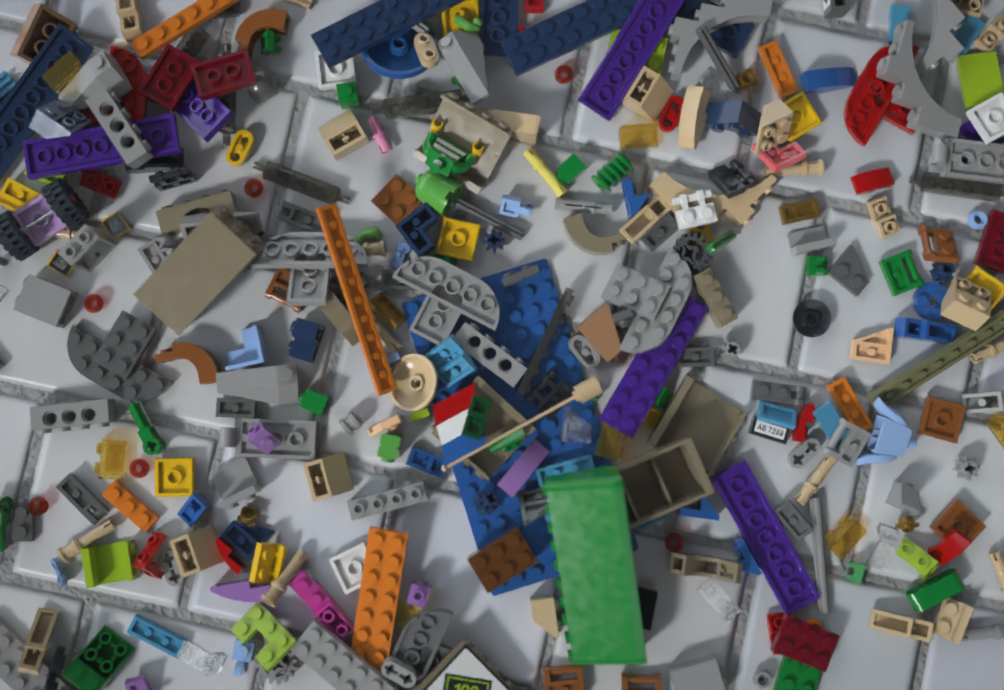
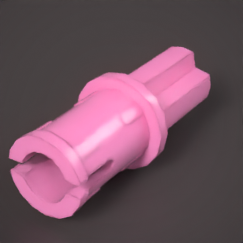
[367,116,393,154]

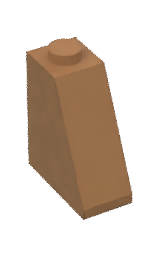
[576,303,621,363]

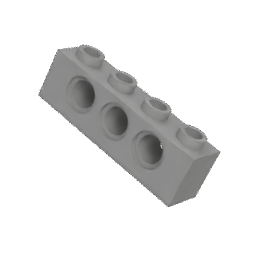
[86,88,154,169]
[455,322,527,388]
[30,399,116,434]
[347,480,429,521]

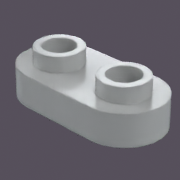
[568,334,600,369]

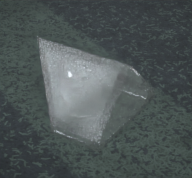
[560,404,592,444]

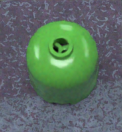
[415,170,464,217]

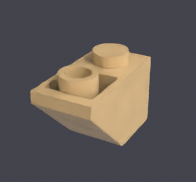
[530,594,562,638]

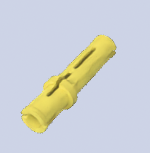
[522,146,568,198]

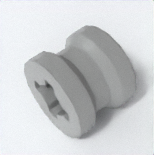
[339,411,363,436]

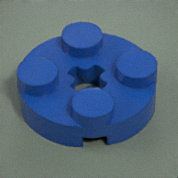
[913,281,948,320]

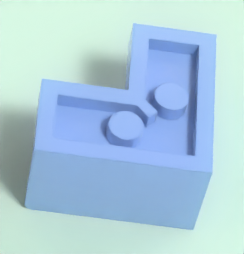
[226,324,269,371]

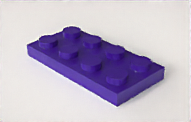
[175,79,234,143]

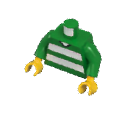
[423,118,484,177]

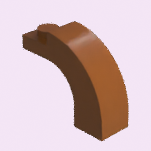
[234,9,291,61]
[155,342,222,385]

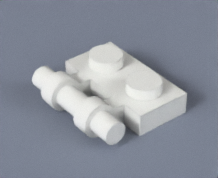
[672,190,718,231]

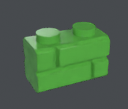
[377,433,404,463]

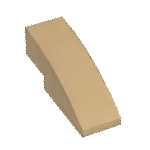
[115,0,145,43]
[678,86,711,150]
[619,195,672,244]
[17,607,59,675]
[869,608,934,643]

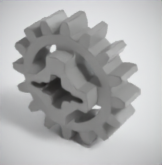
[255,644,299,685]

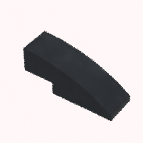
[125,148,185,174]

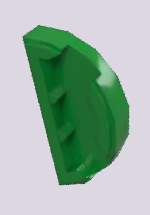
[488,429,526,454]

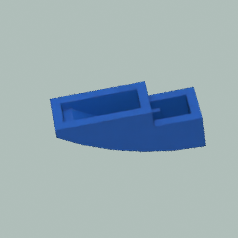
[800,67,856,94]
[893,317,958,344]

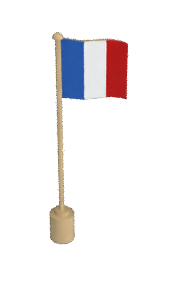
[433,376,603,472]

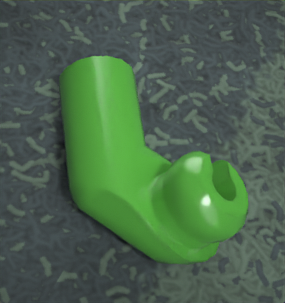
[453,15,483,31]
[354,226,383,245]

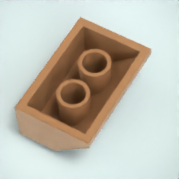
[10,3,77,65]

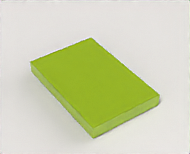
[956,51,1004,110]

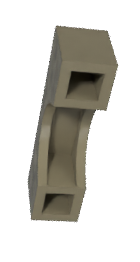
[156,189,239,236]

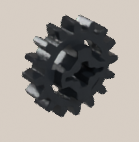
[673,231,714,274]

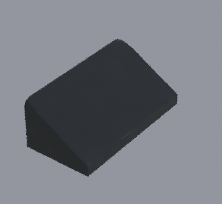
[637,586,658,631]

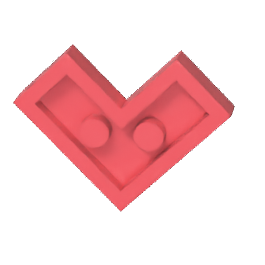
[752,141,807,173]

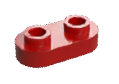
[658,96,684,133]

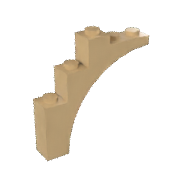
[647,172,777,227]

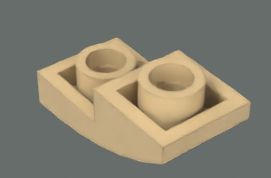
[973,13,1004,53]
[866,195,900,239]

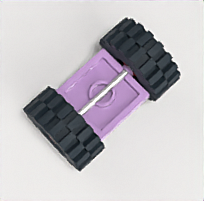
[0,177,90,261]

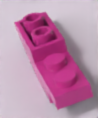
[288,569,354,641]

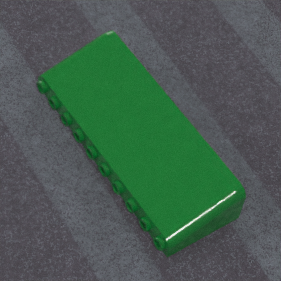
[541,465,647,665]

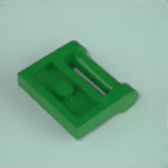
[878,249,925,297]

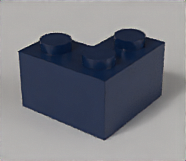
[705,100,762,138]
[395,203,439,258]
[288,317,326,363]

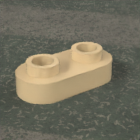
[414,33,439,68]

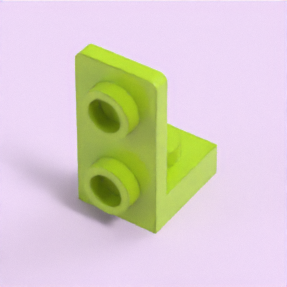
[893,537,939,581]

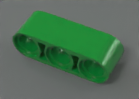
[905,568,966,613]

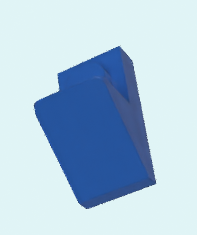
[621,178,649,220]
[177,492,213,528]
[677,497,720,521]
[732,536,762,575]

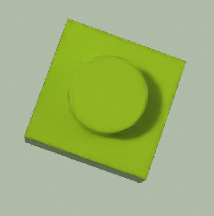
[409,408,431,422]

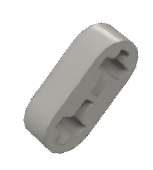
[787,438,821,469]
[159,549,186,587]
[381,657,418,688]

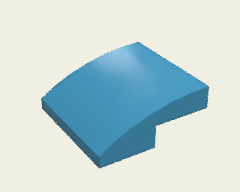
[425,334,476,388]

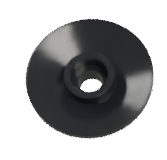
[792,299,831,338]

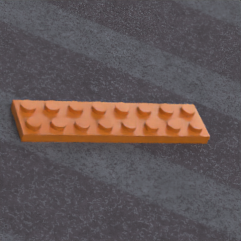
[351,526,409,675]

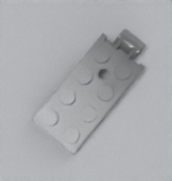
[930,138,1004,184]
[219,418,317,460]

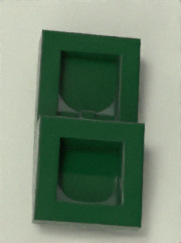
[461,395,492,441]

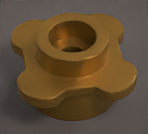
[735,69,757,91]
[237,506,260,527]
[895,516,920,532]

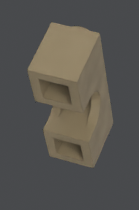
[692,268,738,329]

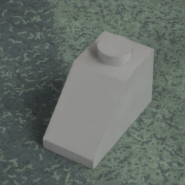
[961,390,1004,414]
[885,480,920,514]

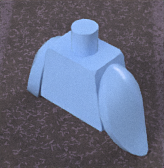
[856,397,917,466]

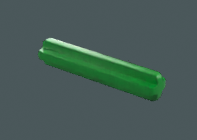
[706,230,737,254]

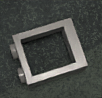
[58,224,116,272]

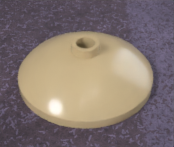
[389,354,438,412]

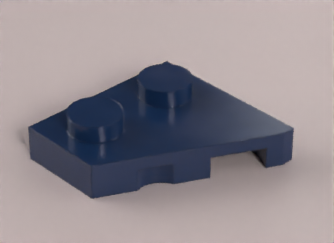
[220,520,275,561]

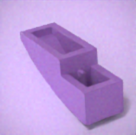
[497,439,549,497]
[210,578,271,602]

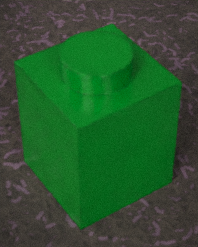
[336,81,361,110]
[556,153,586,186]
[299,389,331,415]

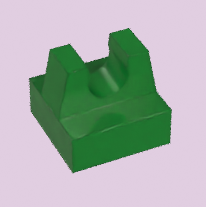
[261,30,281,56]
[806,256,828,276]
[845,562,869,585]

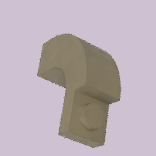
[562,213,628,255]
[319,286,359,346]
[669,552,743,584]

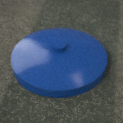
[362,21,437,79]

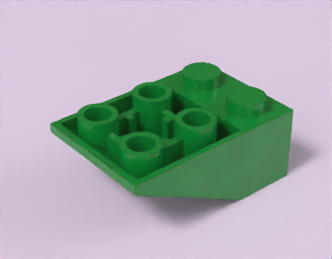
[62,625,136,690]

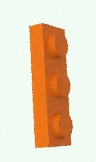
[757,40,799,100]
[826,376,874,431]
[102,480,160,533]

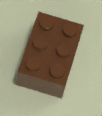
[467,525,538,593]

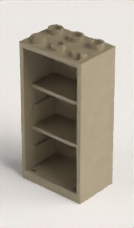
[133,205,266,335]
[616,437,715,530]

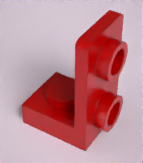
[133,532,167,580]

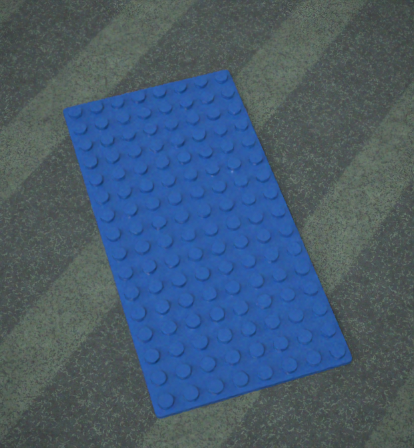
[402,259,638,596]

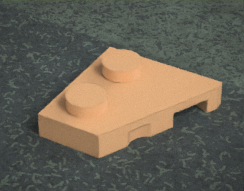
[849,328,894,365]
[367,415,404,437]

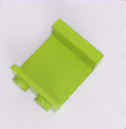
[81,539,141,589]

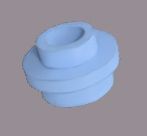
[967,210,988,229]

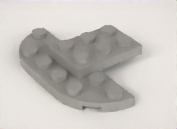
[251,232,368,306]
[601,248,692,353]
[392,256,499,345]

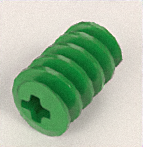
[591,151,634,192]

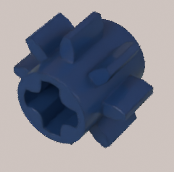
[482,229,506,254]
[929,262,956,284]
[473,490,498,516]

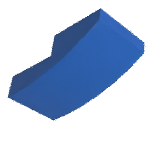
[405,446,447,478]

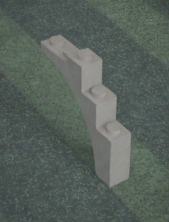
[667,0,773,81]
[915,0,965,80]
[876,19,962,140]

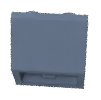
[29,98,92,139]

